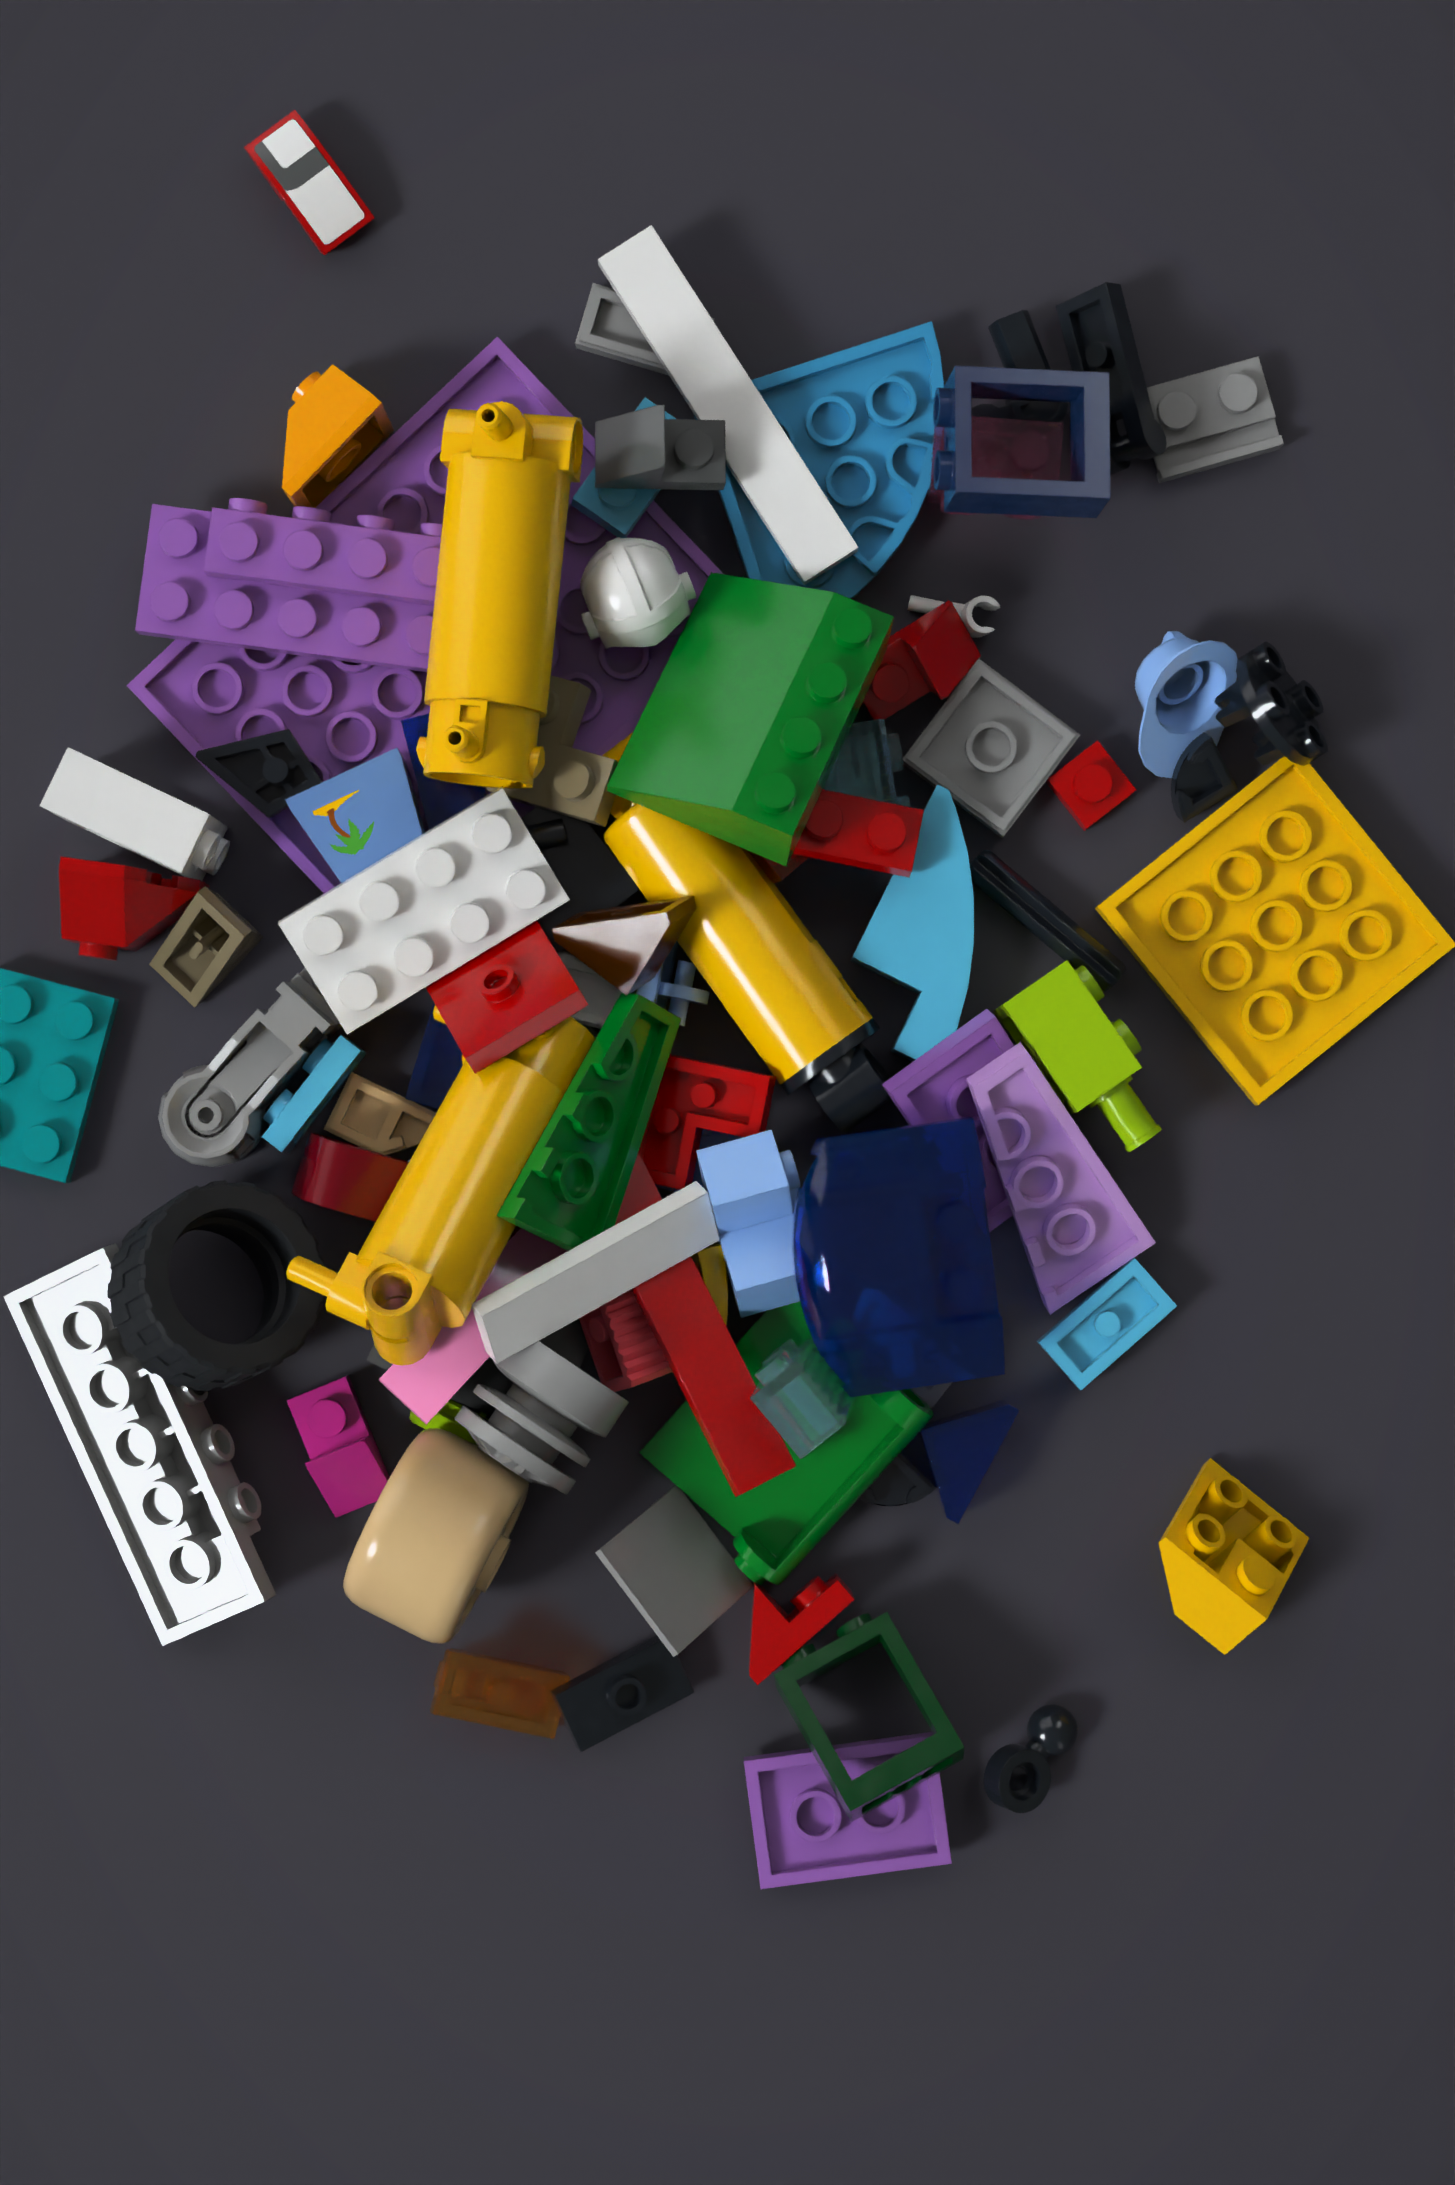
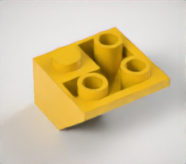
[1158,1458,1309,1655]

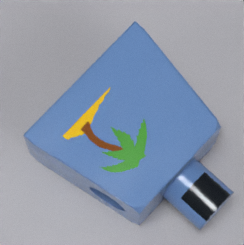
[285,748,425,883]

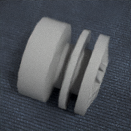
[454,1341,629,1495]

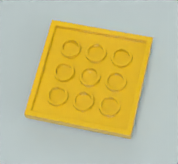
[1095,756,1455,1106]

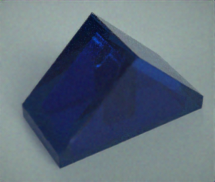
[919,1400,1019,1524]

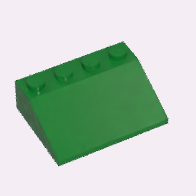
[607,572,894,867]

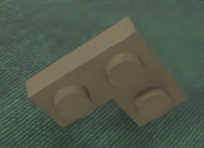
[486,675,618,827]

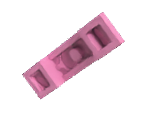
[379,1228,567,1425]

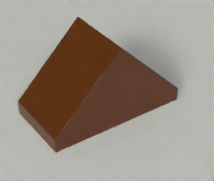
[552,896,696,996]

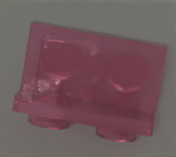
[927,416,1064,520]

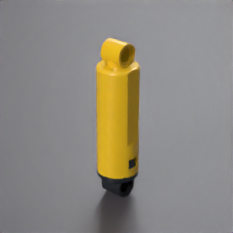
[602,731,892,1132]

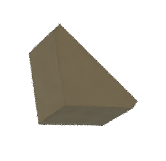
[149,886,264,1008]

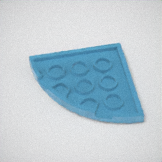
[693,321,944,599]

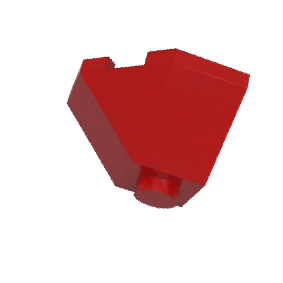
[59,856,209,961]

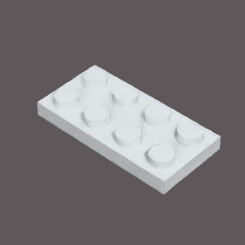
[278,787,570,1034]

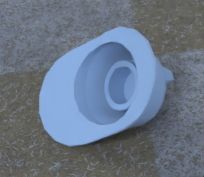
[1135,631,1238,778]

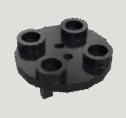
[1214,642,1328,766]

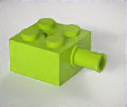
[993,960,1162,1152]

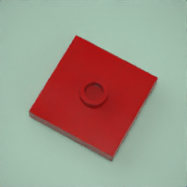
[426,920,589,1073]

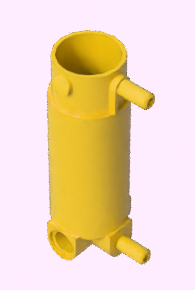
[416,401,583,789]
[286,1005,596,1366]

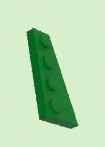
[496,993,681,1251]

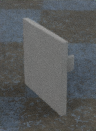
[595,1486,754,1657]

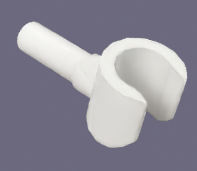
[908,595,1000,638]

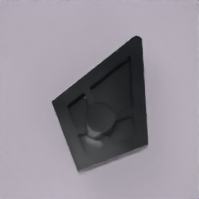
[196,729,322,818]

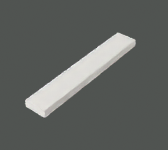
[598,225,859,585]

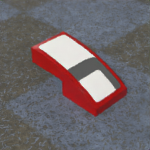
[243,110,375,255]

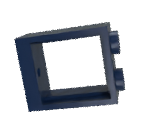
[933,366,1111,518]

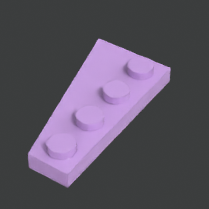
[966,1042,1156,1315]

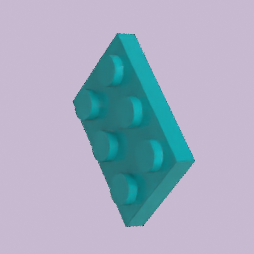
[0,968,119,1183]

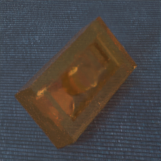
[430,1648,570,1739]

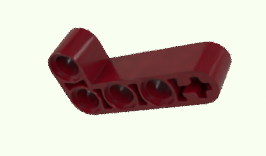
[291,1132,521,1241]

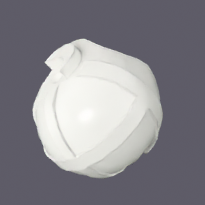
[580,537,696,649]

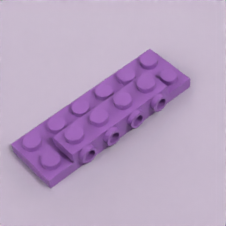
[135,498,442,672]

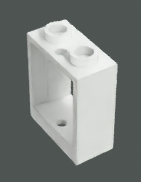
[40,747,230,881]

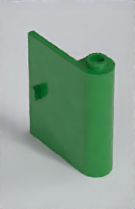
[639,1299,934,1585]

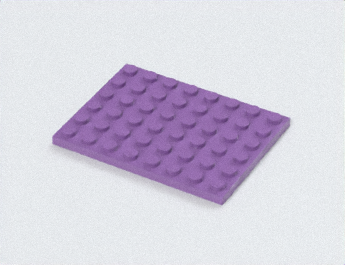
[127,337,723,893]

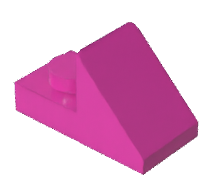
[286,1375,390,1518]

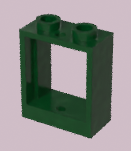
[774,1612,965,1822]

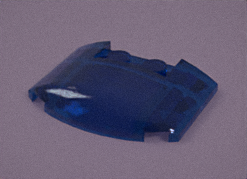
[792,1117,1005,1397]

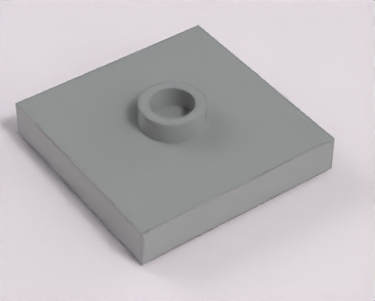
[901,659,1080,838]

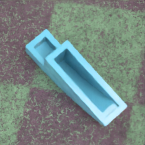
[850,784,974,1062]

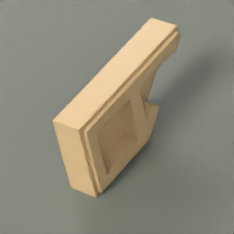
[324,1072,436,1156]

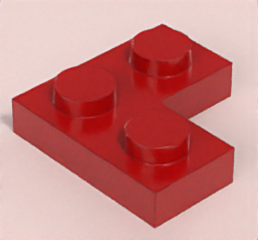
[638,1054,776,1189]

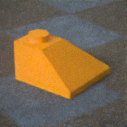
[282,364,394,508]

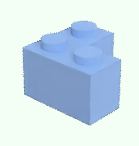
[696,1129,822,1318]

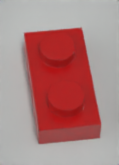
[793,789,924,878]

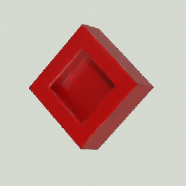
[1046,740,1136,831]

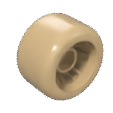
[343,1428,529,1644]

